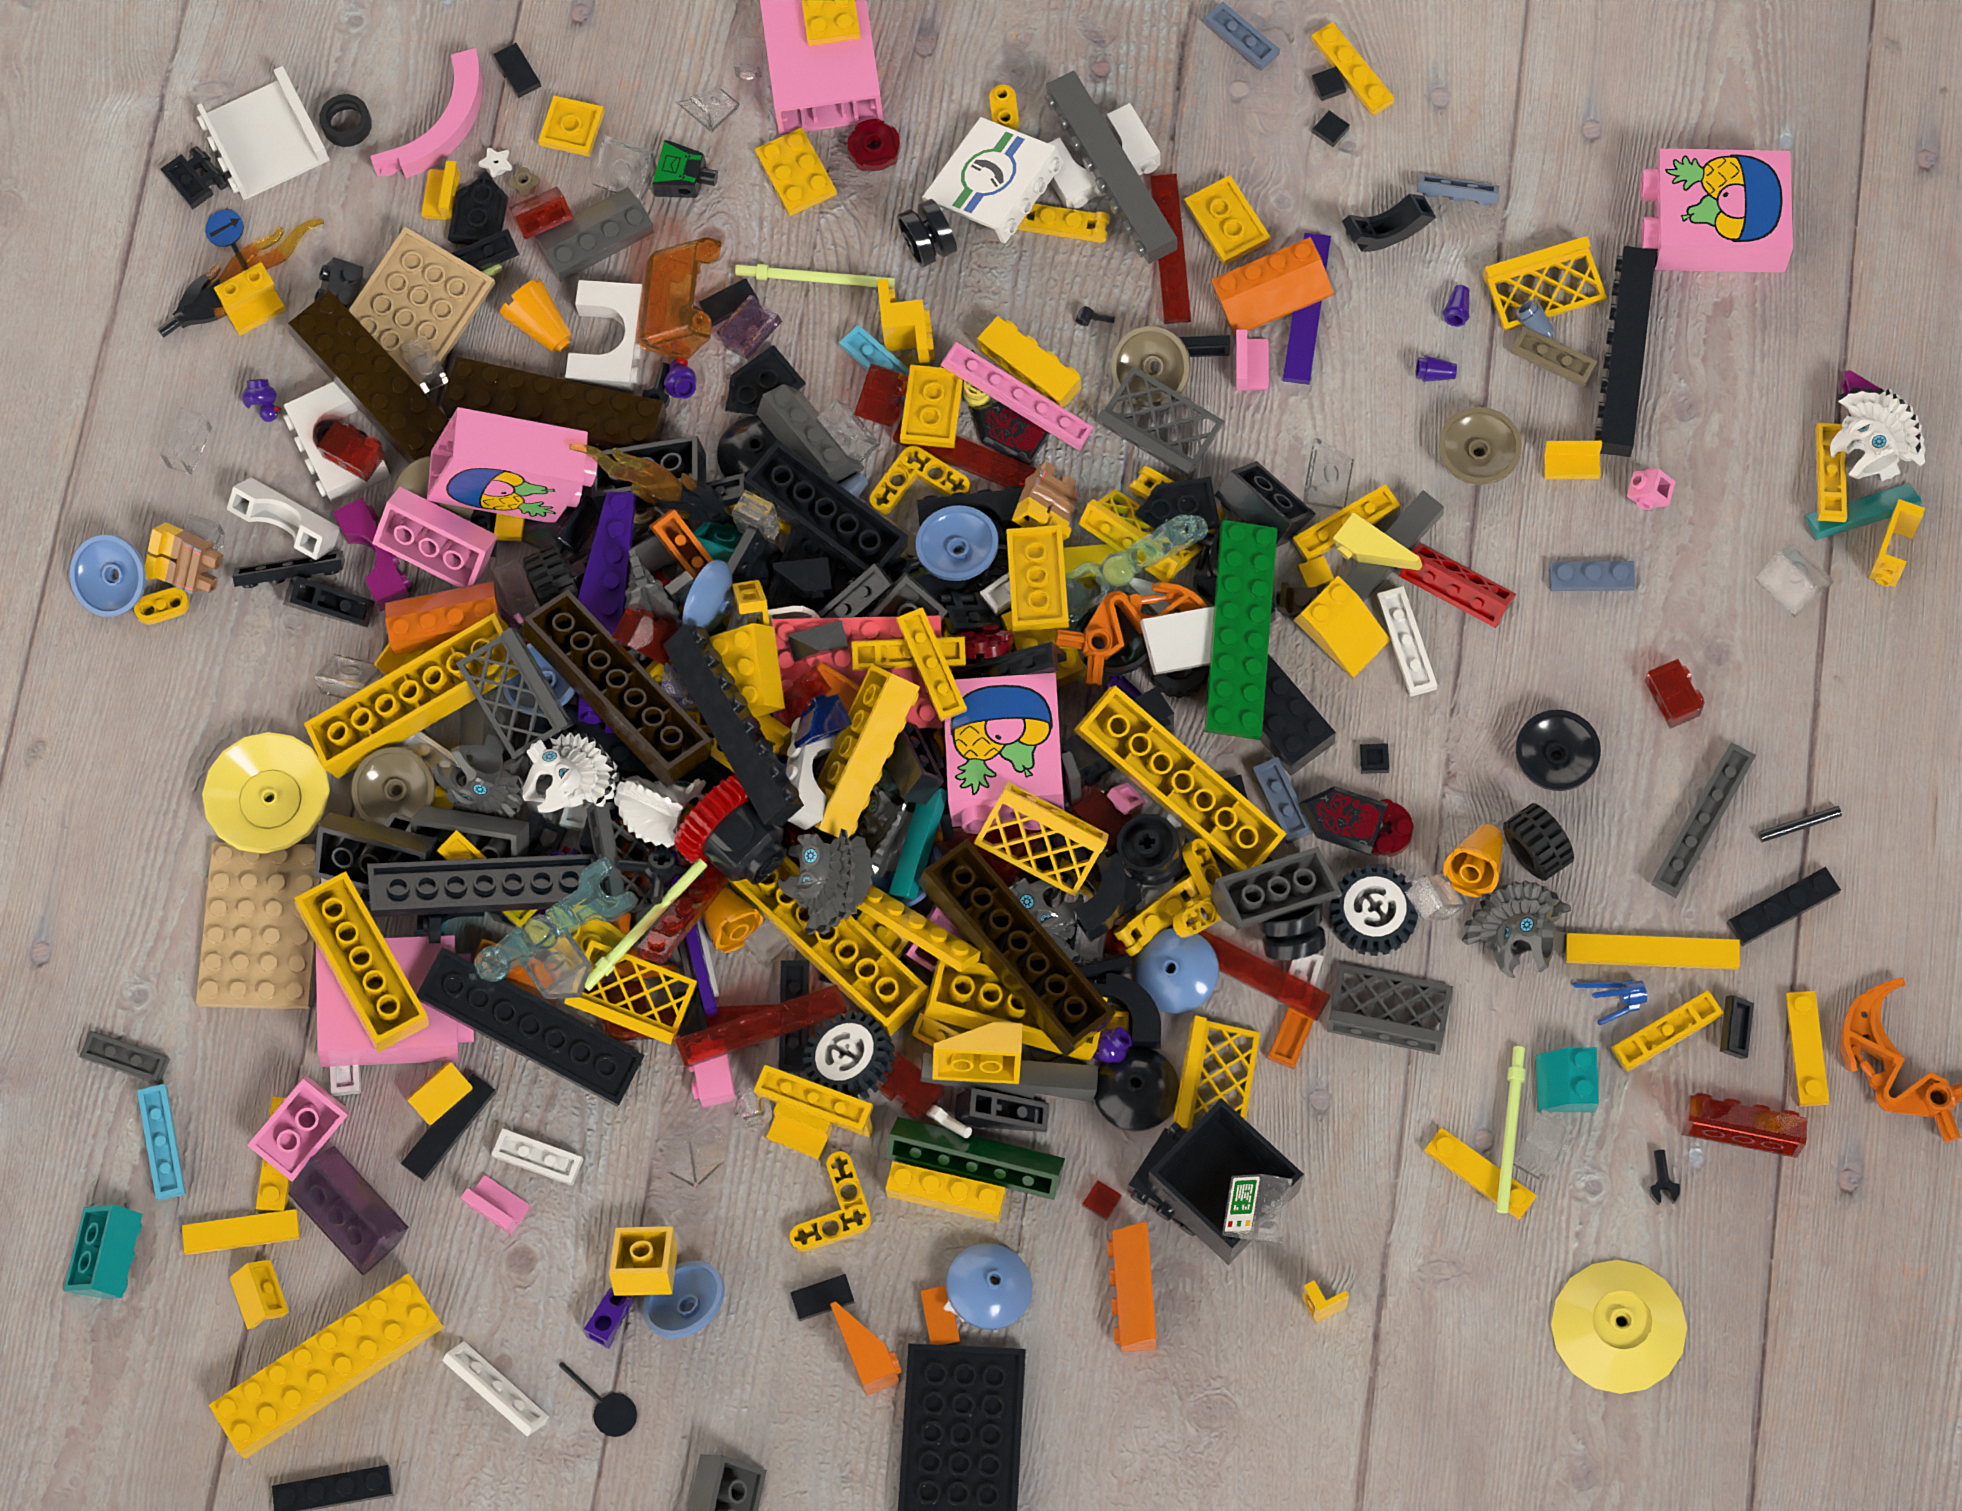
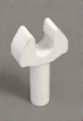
[926,1105,972,1138]

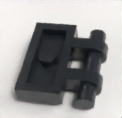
[160,146,228,210]
[937,590,1004,635]

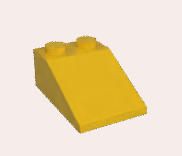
[1294,576,1391,679]
[932,1021,1023,1084]

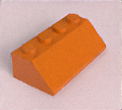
[1211,237,1334,337]
[385,581,501,656]
[1107,1222,1156,1352]

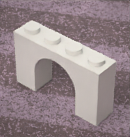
[1048,103,1160,209]
[565,280,649,393]
[283,382,391,503]

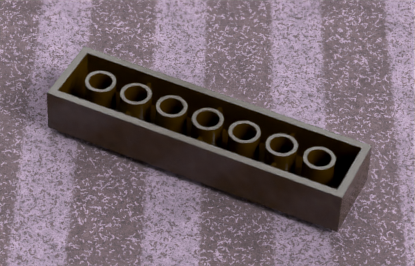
[288,290,450,464]
[441,356,667,451]
[524,589,712,788]
[918,839,1116,1057]

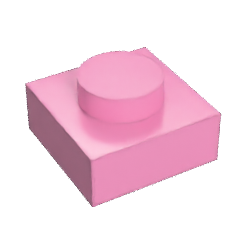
[1107,782,1146,815]

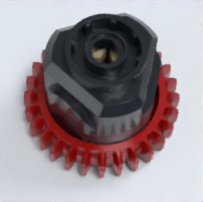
[674,774,787,885]

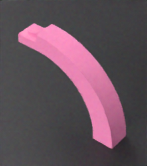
[370,48,483,178]

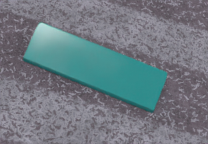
[1805,483,1922,540]
[889,788,948,901]

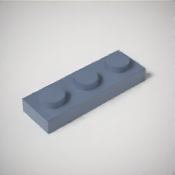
[1204,1,1280,71]
[1417,173,1500,206]
[1550,561,1635,591]
[1252,757,1313,844]

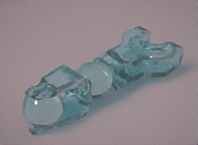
[1065,515,1208,622]
[475,857,638,982]

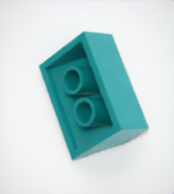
[63,1204,143,1299]

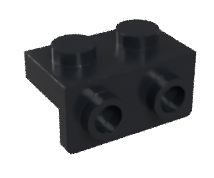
[314,257,364,310]

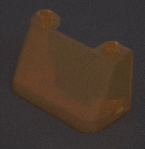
[637,237,722,360]

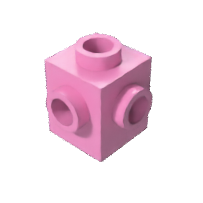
[1627,468,1676,510]

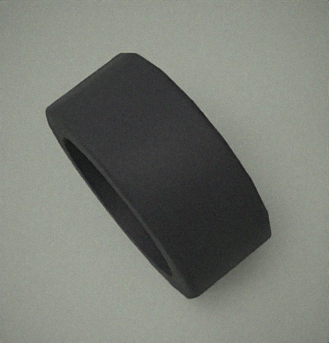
[319,94,372,147]

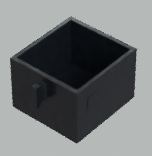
[1147,1098,1304,1266]

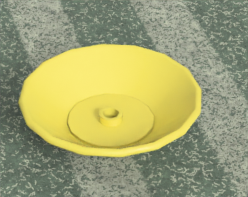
[202,732,330,854]
[1551,1260,1687,1394]

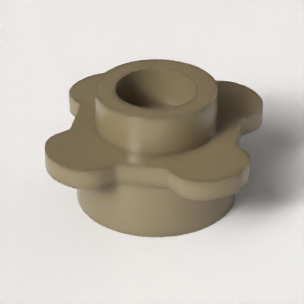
[508,167,540,197]

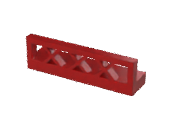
[1399,542,1516,628]

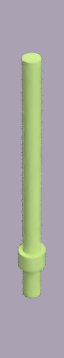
[735,264,896,288]
[581,858,707,991]
[1496,1046,1526,1213]

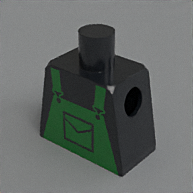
[652,140,718,198]

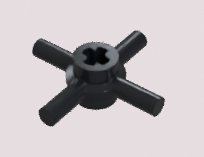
[618,843,704,904]

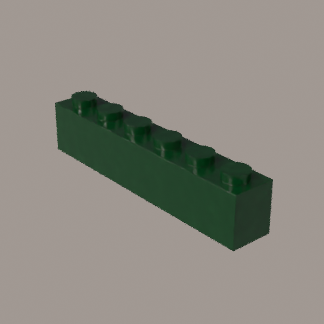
[886,1117,1065,1200]

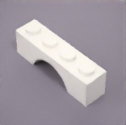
[227,477,340,560]
[786,711,838,830]

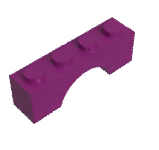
[333,498,411,611]

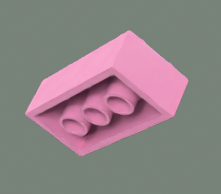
[372,487,498,588]

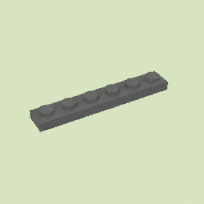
[1651,742,1756,898]

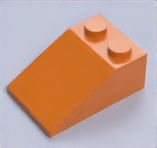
[830,1302,902,1396]

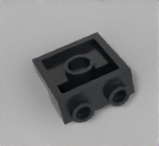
[727,525,783,595]

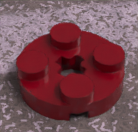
[847,119,901,171]
[959,625,1015,659]
[1371,799,1414,857]

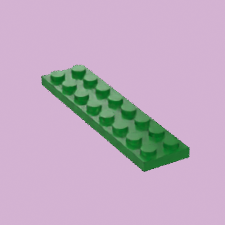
[1204,520,1277,740]

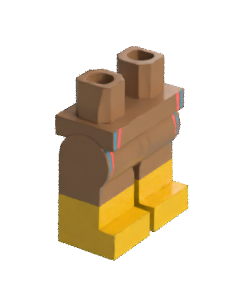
[1012,462,1080,541]
[145,522,224,594]

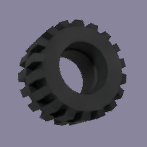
[522,545,579,607]
[1503,803,1574,881]

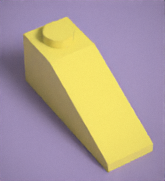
[1333,512,1422,570]

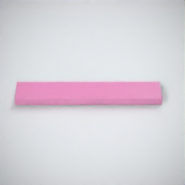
[941,341,1094,451]

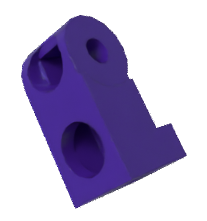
[584,1287,634,1349]

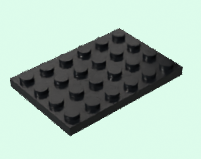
[898,1343,1026,1511]

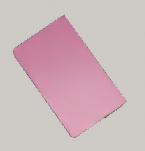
[1236,330,1269,390]
[460,1176,531,1235]

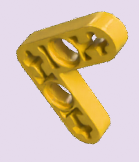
[870,446,970,515]
[1173,838,1223,938]
[790,1151,872,1252]

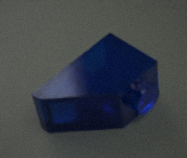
[794,694,853,749]

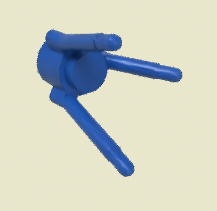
[1573,980,1647,1025]

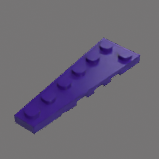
[578,491,636,645]

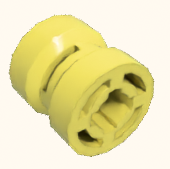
[963,380,990,408]

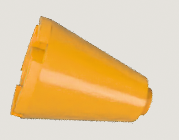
[499,278,572,353]
[1443,824,1503,897]
[691,876,763,953]

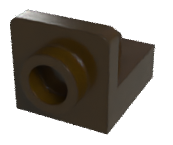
[1276,582,1320,617]

